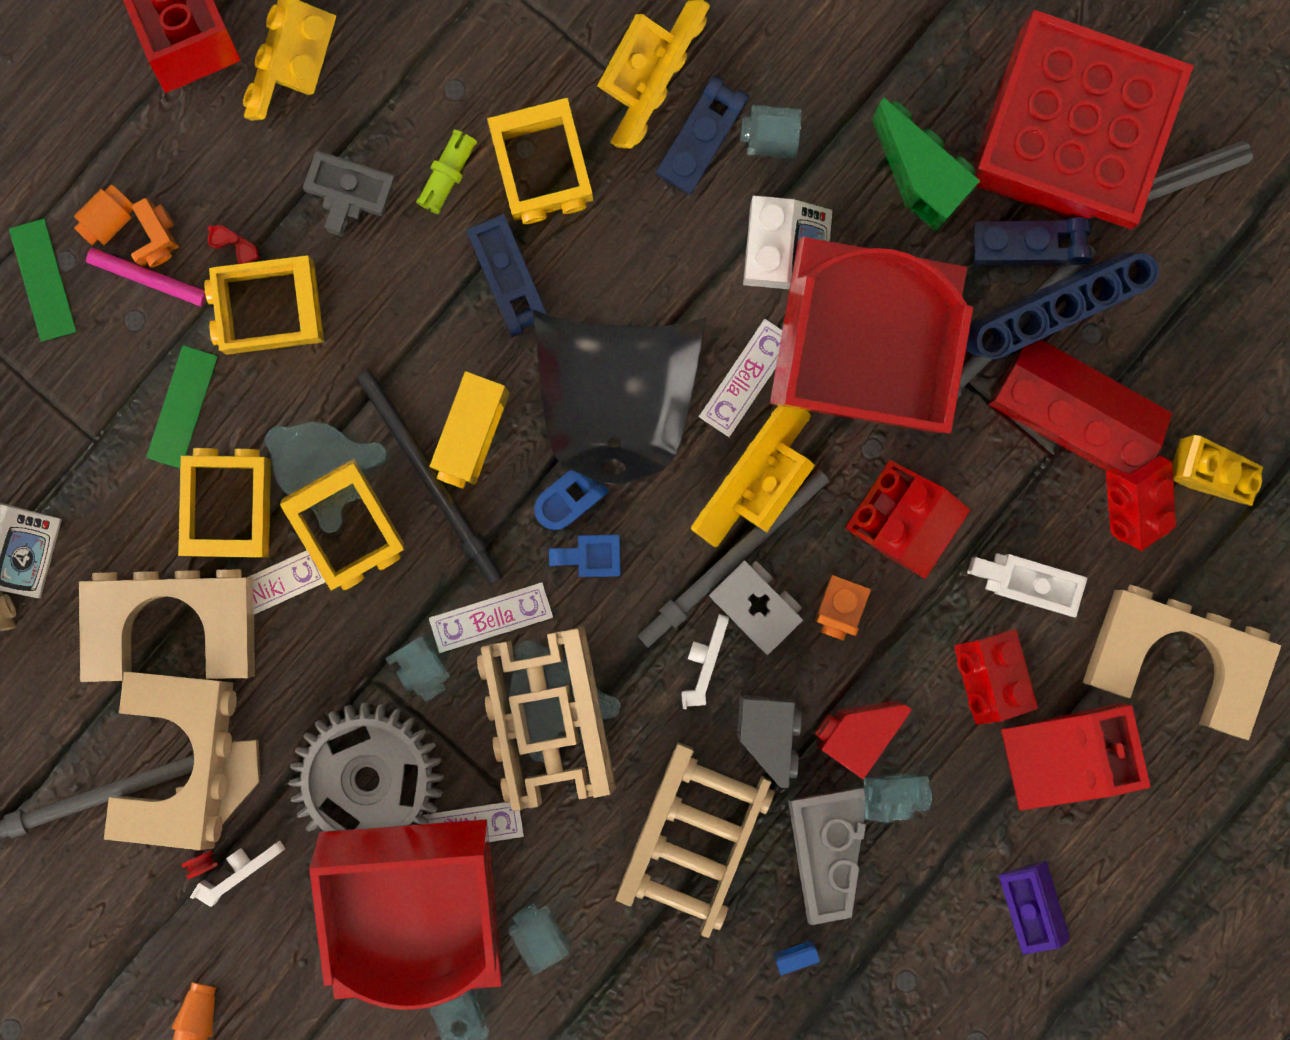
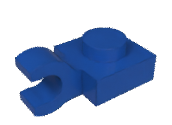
[549,535,620,577]

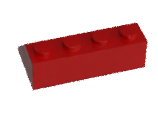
[988,339,1172,475]

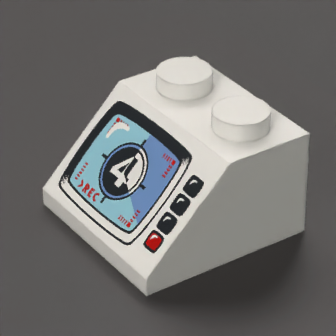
[743,196,832,289]
[0,503,62,598]

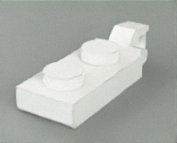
[967,553,1087,618]

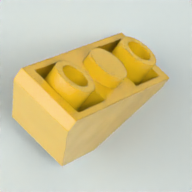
[1172,435,1263,506]

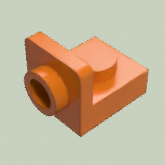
[814,575,871,641]

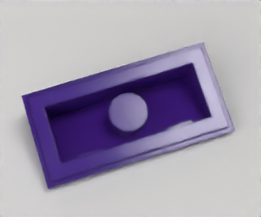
[999,861,1070,955]

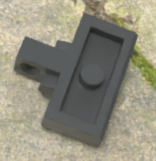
[303,150,396,237]

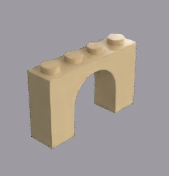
[79,570,255,682]
[1082,585,1281,740]
[104,672,237,850]

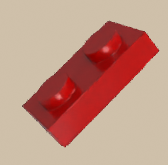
[1106,455,1176,551]
[954,629,1038,725]

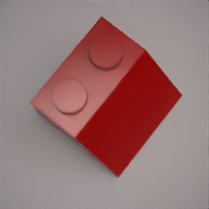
[814,700,912,779]

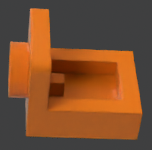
[131,198,179,268]

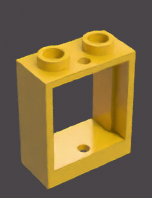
[487,98,593,224]
[204,255,324,355]
[429,371,510,489]
[178,448,271,558]
[280,458,404,590]

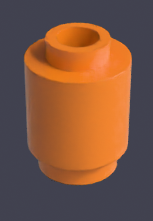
[73,184,133,245]

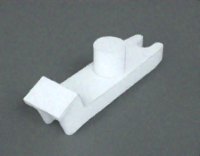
[681,614,729,709]
[190,841,286,907]

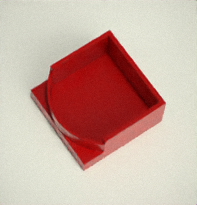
[973,10,1194,229]
[770,237,973,434]
[309,819,502,1010]

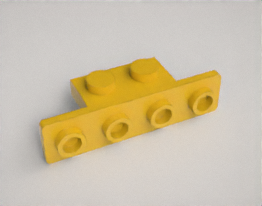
[243,0,336,121]
[597,0,710,149]
[691,406,815,547]

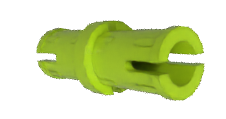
[416,129,477,215]

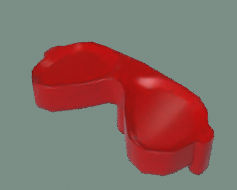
[207,225,260,264]

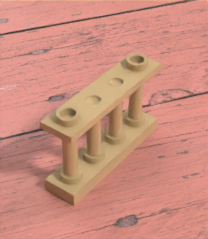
[615,742,775,938]

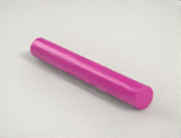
[86,247,206,307]

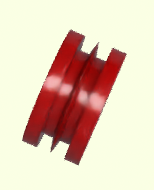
[181,850,219,879]

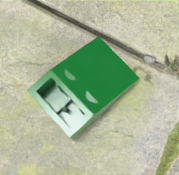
[872,98,980,232]

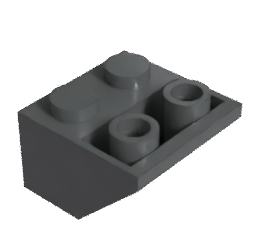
[737,695,801,788]

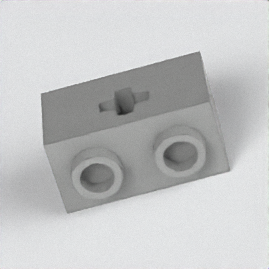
[708,560,803,655]

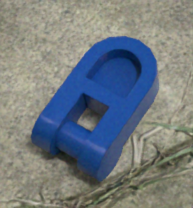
[534,470,610,530]

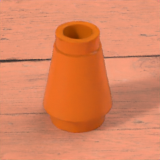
[171,982,216,1040]

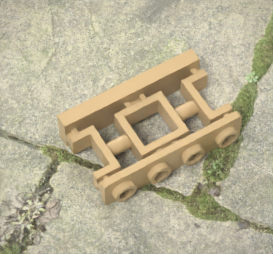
[477,626,616,812]

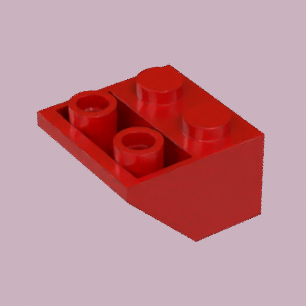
[845,460,971,579]

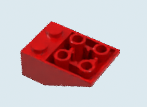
[1001,703,1151,811]

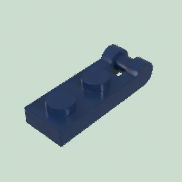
[656,75,750,196]
[466,214,546,337]
[974,217,1092,266]

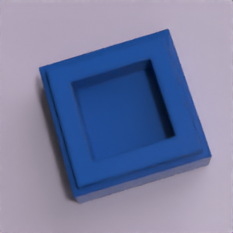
[774,940,820,975]

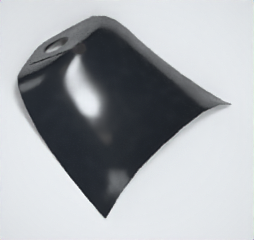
[533,310,707,485]

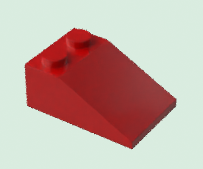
[123,0,241,93]

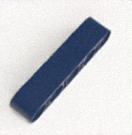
[966,252,1159,359]

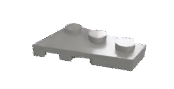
[788,786,871,925]

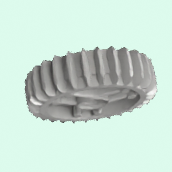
[289,703,444,832]

